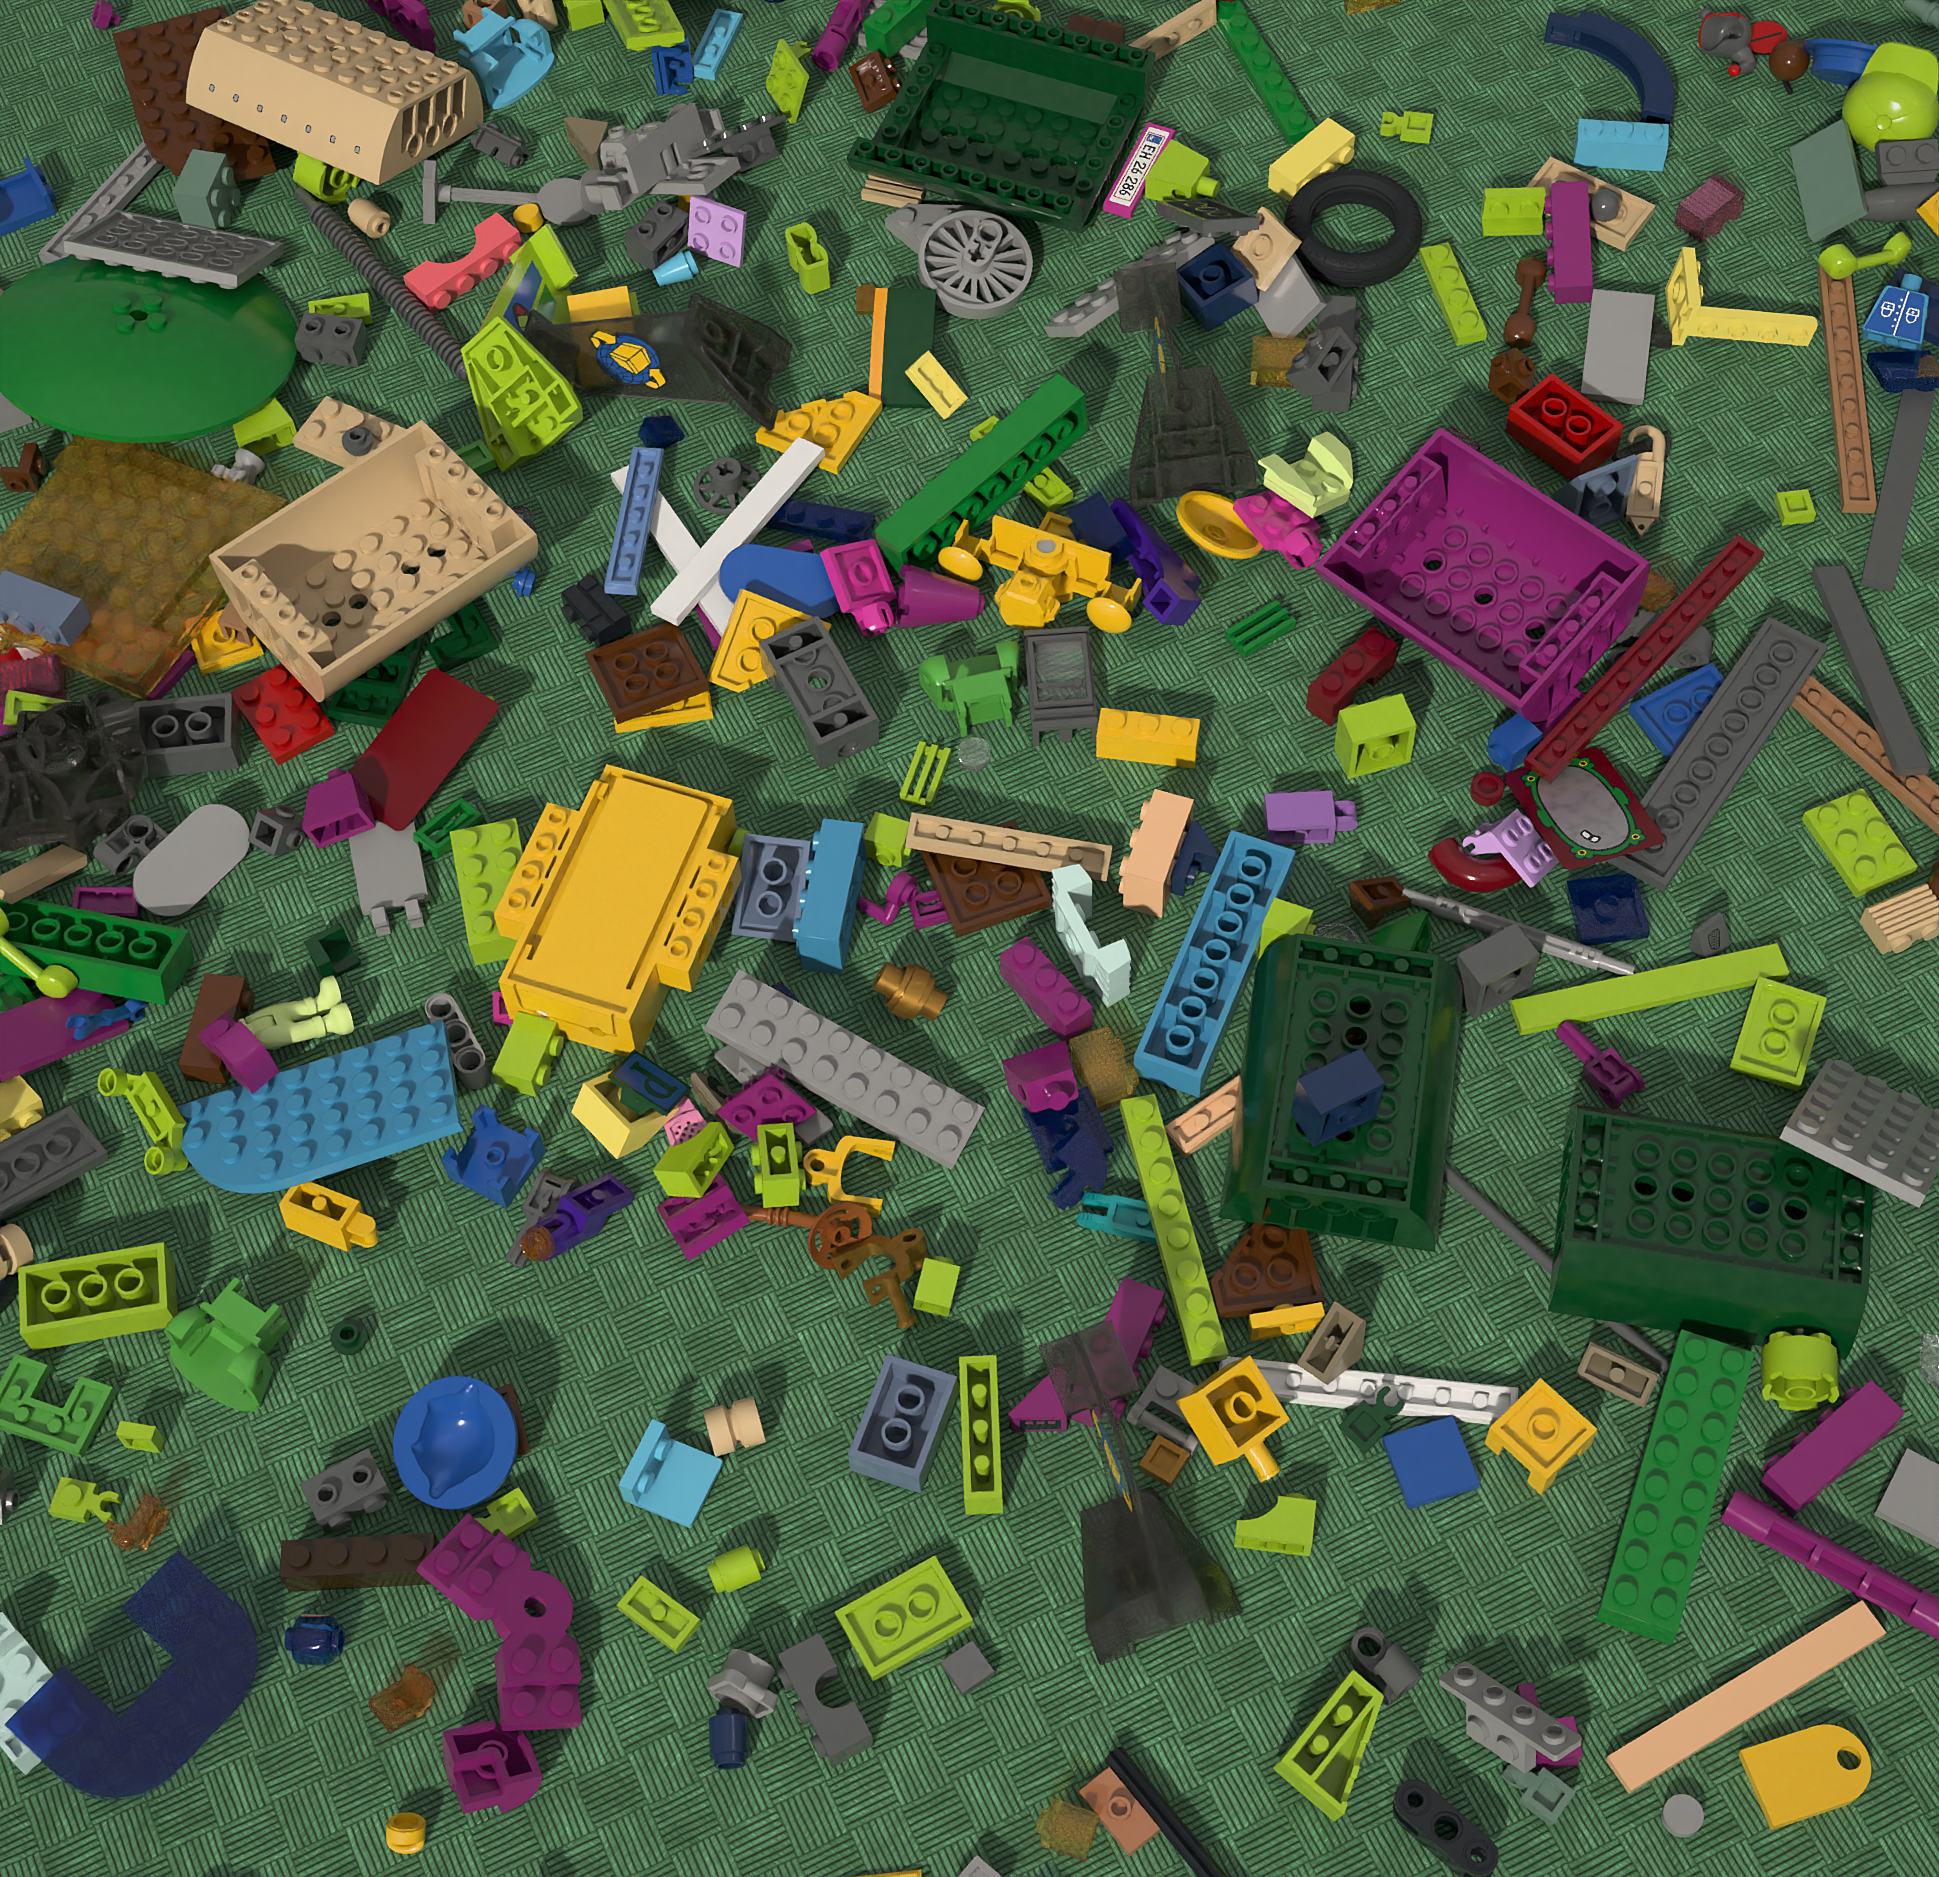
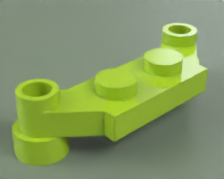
[98,1068,189,1175]

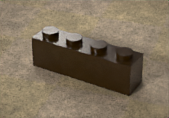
[279,1532,440,1592]

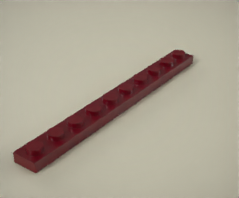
[1524,534,1764,784]

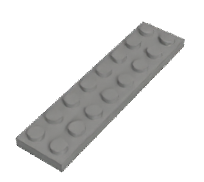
[704,969,985,1170]

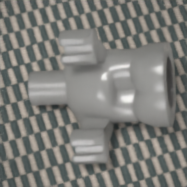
[211,448,266,503]

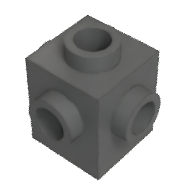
[248,805,305,856]

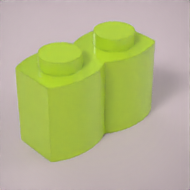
[785,222,831,295]

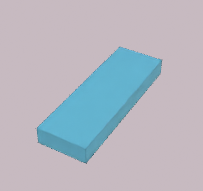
[692,8,744,81]

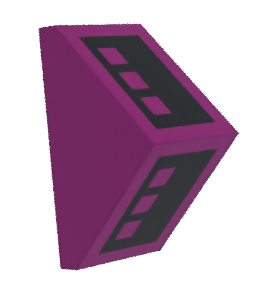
[1008,1363,1067,1432]

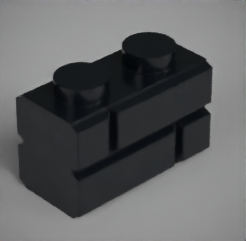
[561,574,632,647]

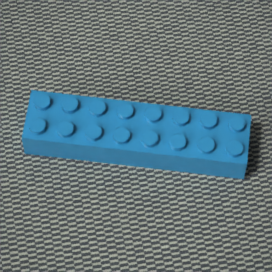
[1134,830,1296,1098]

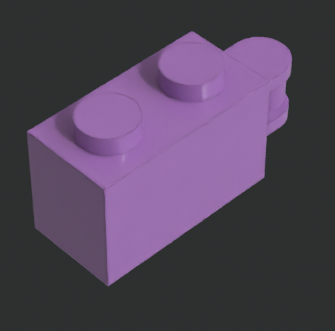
[1263,789,1358,845]

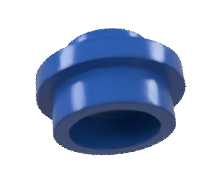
[512,566,537,597]

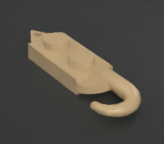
[1625,425,1666,539]

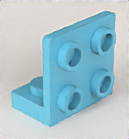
[618,1419,723,1528]

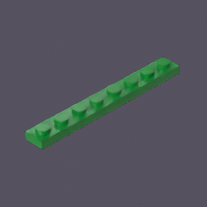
[1216,0,1316,144]

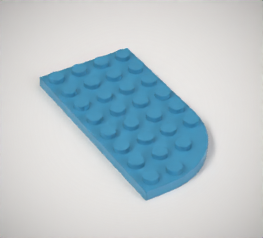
[177,1019,463,1194]

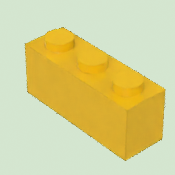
[1096,708,1200,769]

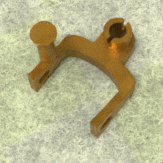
[830,1228,931,1329]

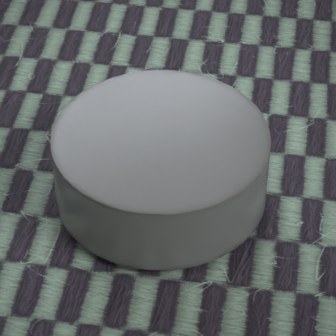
[1661,1794,1704,1838]

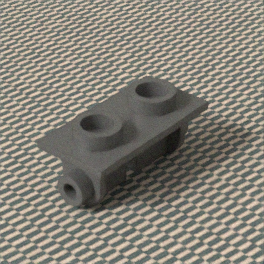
[471,121,533,168]

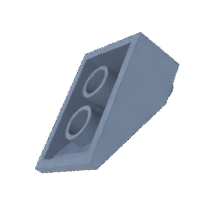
[1552,454,1638,529]
[732,833,816,943]

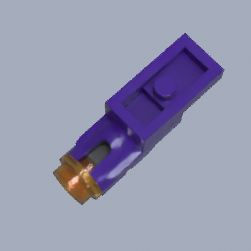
[520,1173,635,1261]

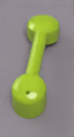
[1818,231,1912,280]
[0,908,78,999]

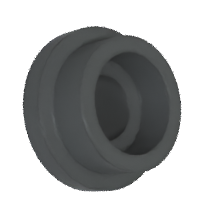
[342,427,374,456]

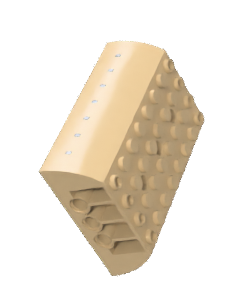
[186,0,483,185]

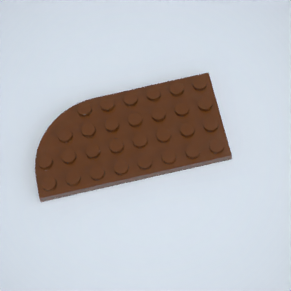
[112,5,277,182]

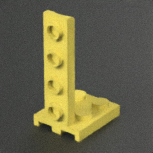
[1665,247,1818,346]

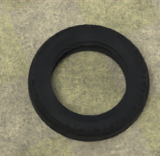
[1284,169,1423,288]

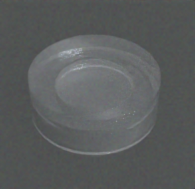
[957,737,991,771]

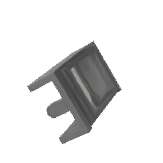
[1023,626,1099,747]

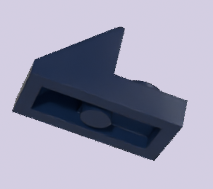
[1171,821,1220,897]

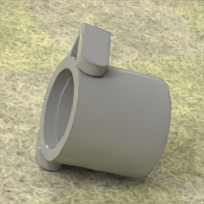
[706,1649,778,1719]

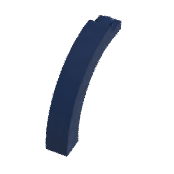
[1544,10,1674,127]

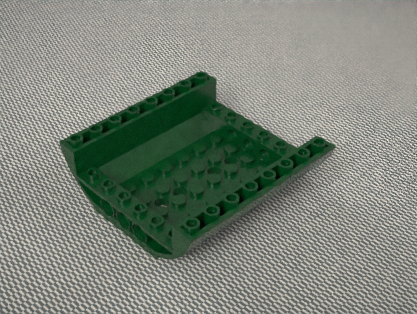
[846,0,1156,233]

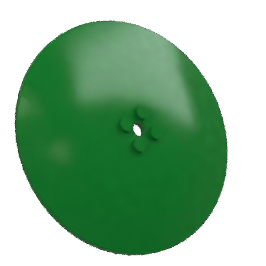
[0,255,297,443]

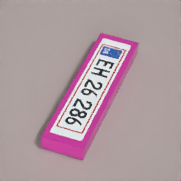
[1103,122,1175,219]

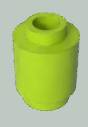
[706,1544,765,1594]

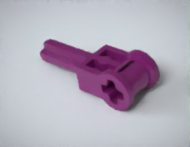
[1556,1021,1645,1109]

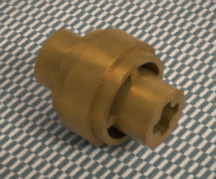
[872,961,947,1021]

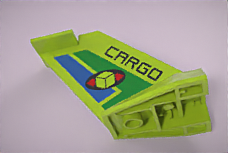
[460,224,583,473]

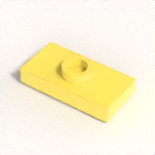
[904,350,968,419]

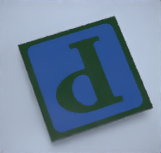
[608,1049,692,1116]

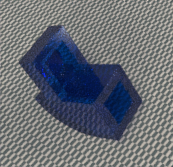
[1046,1125,1107,1211]

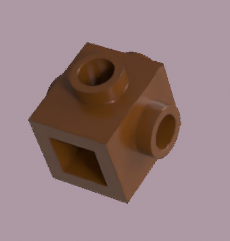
[1488,347,1535,405]

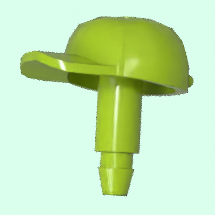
[1842,41,1939,152]

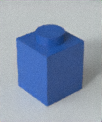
[1486,713,1543,772]

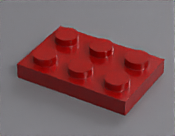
[231,663,335,766]

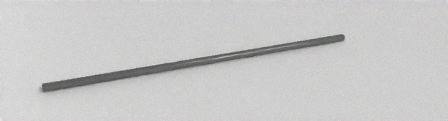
[1443,1163,1670,1376]

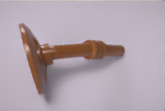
[739,1201,872,1269]

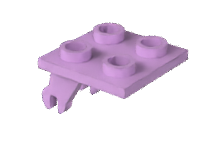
[687,193,747,268]
[1462,809,1559,888]

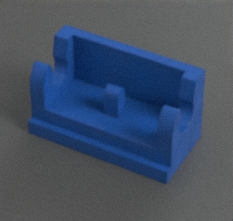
[651,34,694,95]

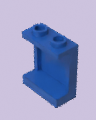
[0,157,56,237]

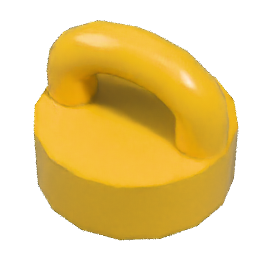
[386,1812,426,1854]

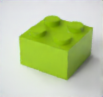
[1334,693,1417,779]

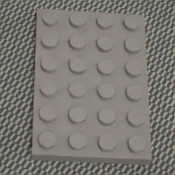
[64,209,284,289]
[1779,1058,1939,1208]

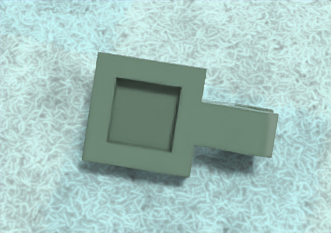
[1501,1764,1576,1827]

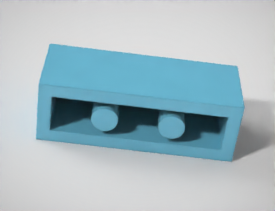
[1573,119,1669,172]

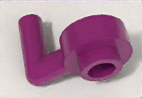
[856,871,918,925]

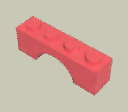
[403,212,522,315]

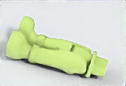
[238,976,354,1050]

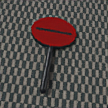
[1749,21,1793,95]

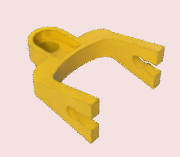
[803,1136,896,1219]

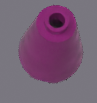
[895,564,985,629]

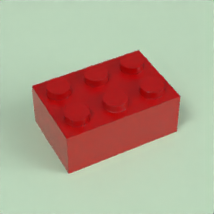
[1505,373,1624,481]

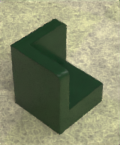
[303,923,361,979]

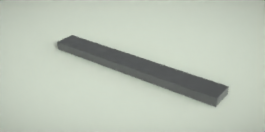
[1860,384,1936,592]
[1810,565,1931,777]

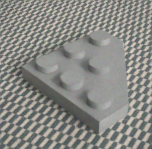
[885,204,1011,270]

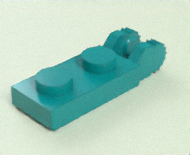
[1076,1192,1157,1245]

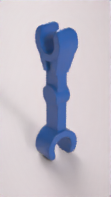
[66,999,148,1040]

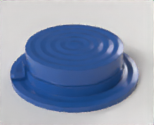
[1803,38,1879,87]
[393,1376,518,1509]

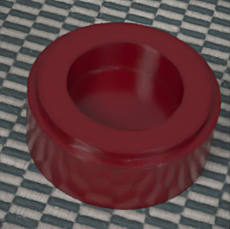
[1470,772,1505,807]

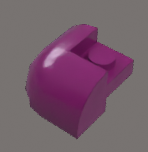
[442,1721,542,1814]

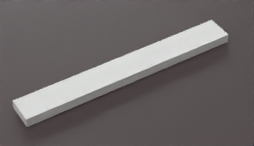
[650,436,825,626]
[610,465,734,638]
[1219,1356,1518,1425]

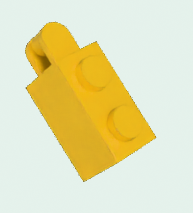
[279,1181,379,1252]

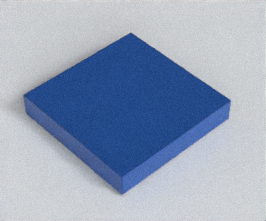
[1382,1416,1481,1510]

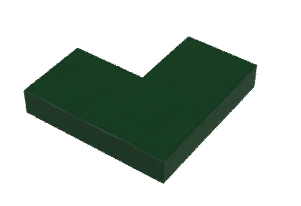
[426,601,499,673]

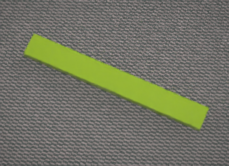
[1510,943,1789,1036]

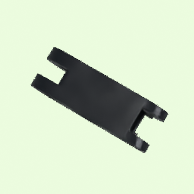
[1392,1779,1499,1877]

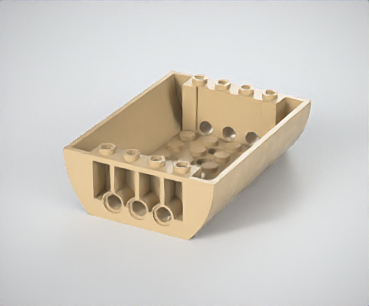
[209,420,538,702]

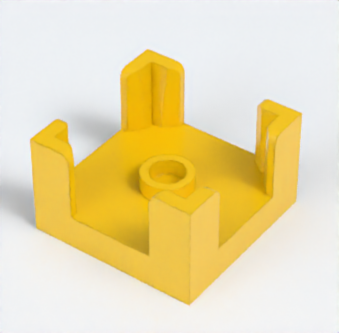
[1485,1378,1598,1495]

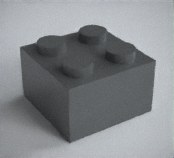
[1454,923,1540,1019]

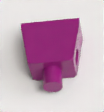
[302,769,376,849]
[1002,1040,1079,1112]

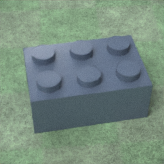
[848,1354,959,1494]

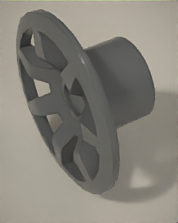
[693,457,761,515]

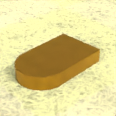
[856,284,876,315]

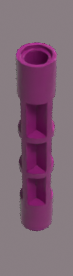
[811,0,871,71]
[1720,1488,1939,1640]

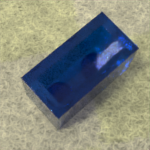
[1067,491,1136,567]

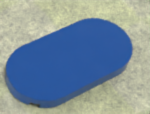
[718,544,840,619]

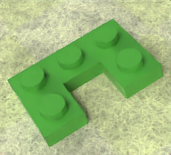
[0,1354,117,1458]

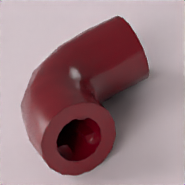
[1427,838,1522,893]

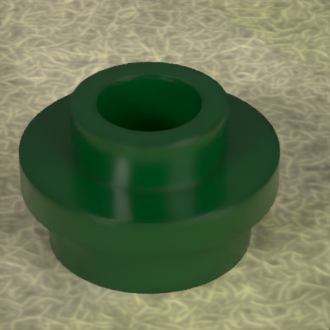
[330,1319,368,1355]

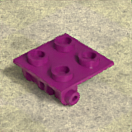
[716,1066,817,1143]

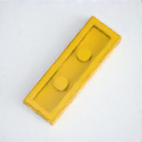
[614,691,713,733]

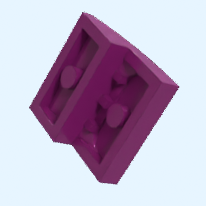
[656,1172,750,1261]

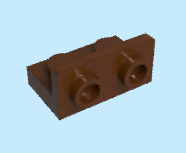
[848,50,903,114]

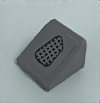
[1689,912,1730,959]

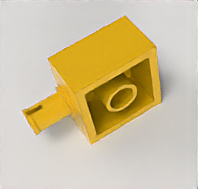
[1175,1355,1290,1482]

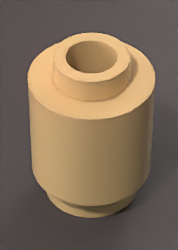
[348,198,391,239]

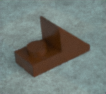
[1349,876,1412,930]

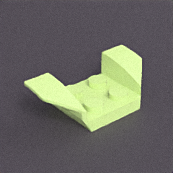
[1258,431,1353,518]

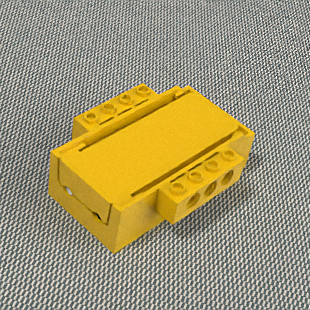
[494,764,742,1057]

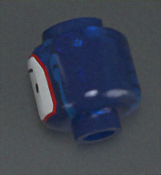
[284,1614,345,1666]

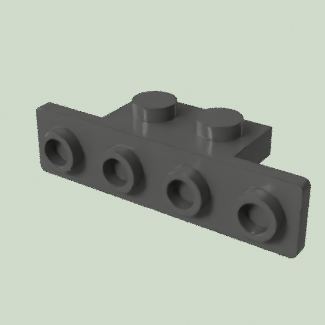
[689,112,787,175]

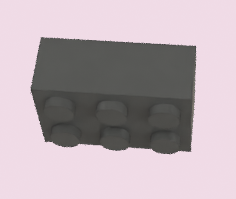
[131,692,241,779]

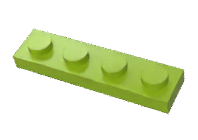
[1419,242,1487,346]
[970,415,1073,513]

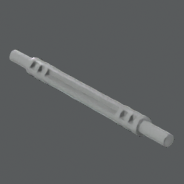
[1401,888,1636,976]

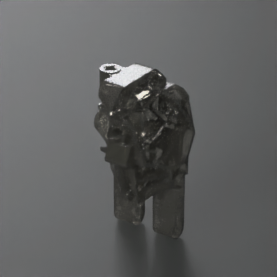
[0,690,149,852]

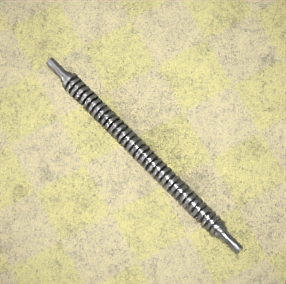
[294,187,469,382]

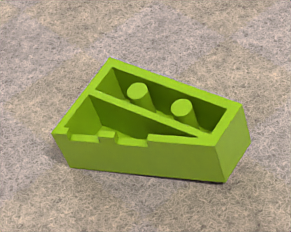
[1272,1670,1384,1822]

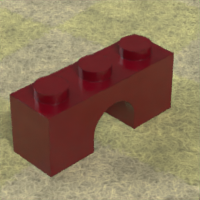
[1306,626,1398,727]

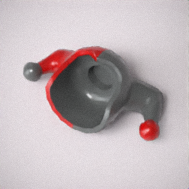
[1698,8,1757,77]

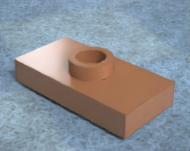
[1079,1767,1160,1857]

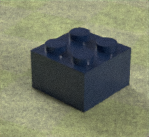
[1170,242,1258,332]
[1291,1048,1385,1147]

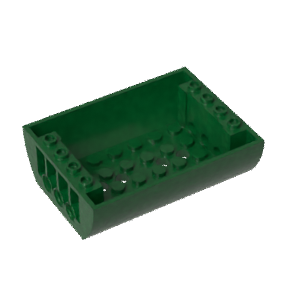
[1218,933,1464,1252]
[1548,1104,1873,1360]

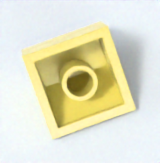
[571,1070,680,1159]

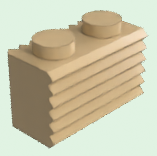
[1860,883,1939,955]

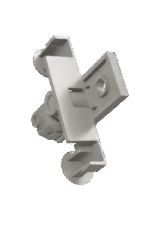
[578,103,741,215]

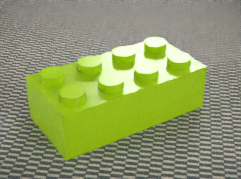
[450,818,524,965]
[18,1242,178,1351]

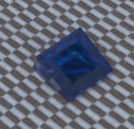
[638,415,685,449]

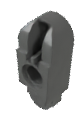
[1616,610,1713,671]

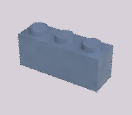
[0,569,92,647]

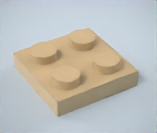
[1230,206,1302,292]

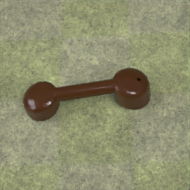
[1503,257,1547,349]

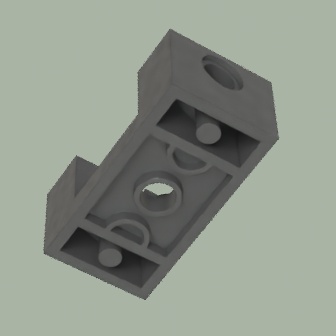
[759,615,879,770]

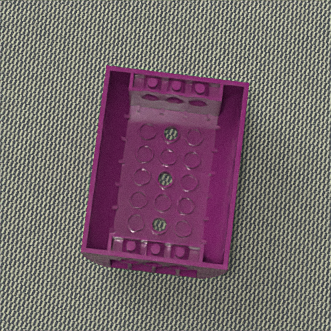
[1314,427,1650,722]

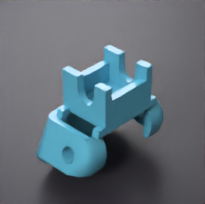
[453,7,555,109]

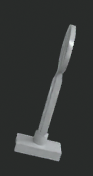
[422,160,593,226]

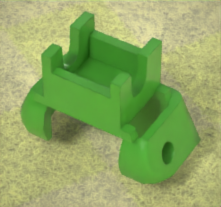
[918,641,1021,737]
[164,1277,290,1412]

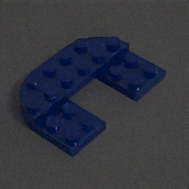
[4,1550,258,1801]

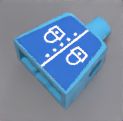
[1862,274,1929,353]

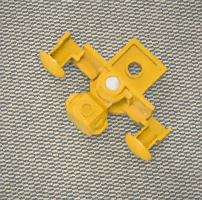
[938,511,1142,634]

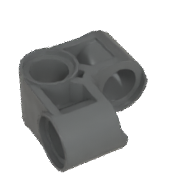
[93,814,169,877]
[1348,1627,1424,1706]

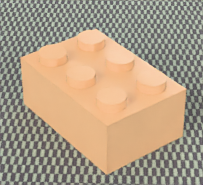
[1119,789,1194,918]

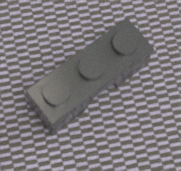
[776,1633,874,1767]

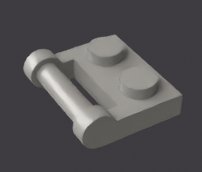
[1126,1365,1201,1458]

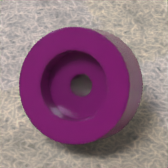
[91,0,120,30]

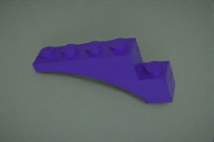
[1099,497,1203,626]

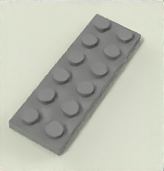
[1044,231,1215,337]

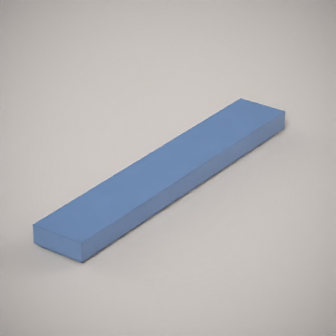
[604,447,665,596]

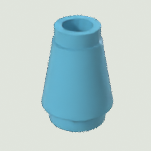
[652,251,699,287]

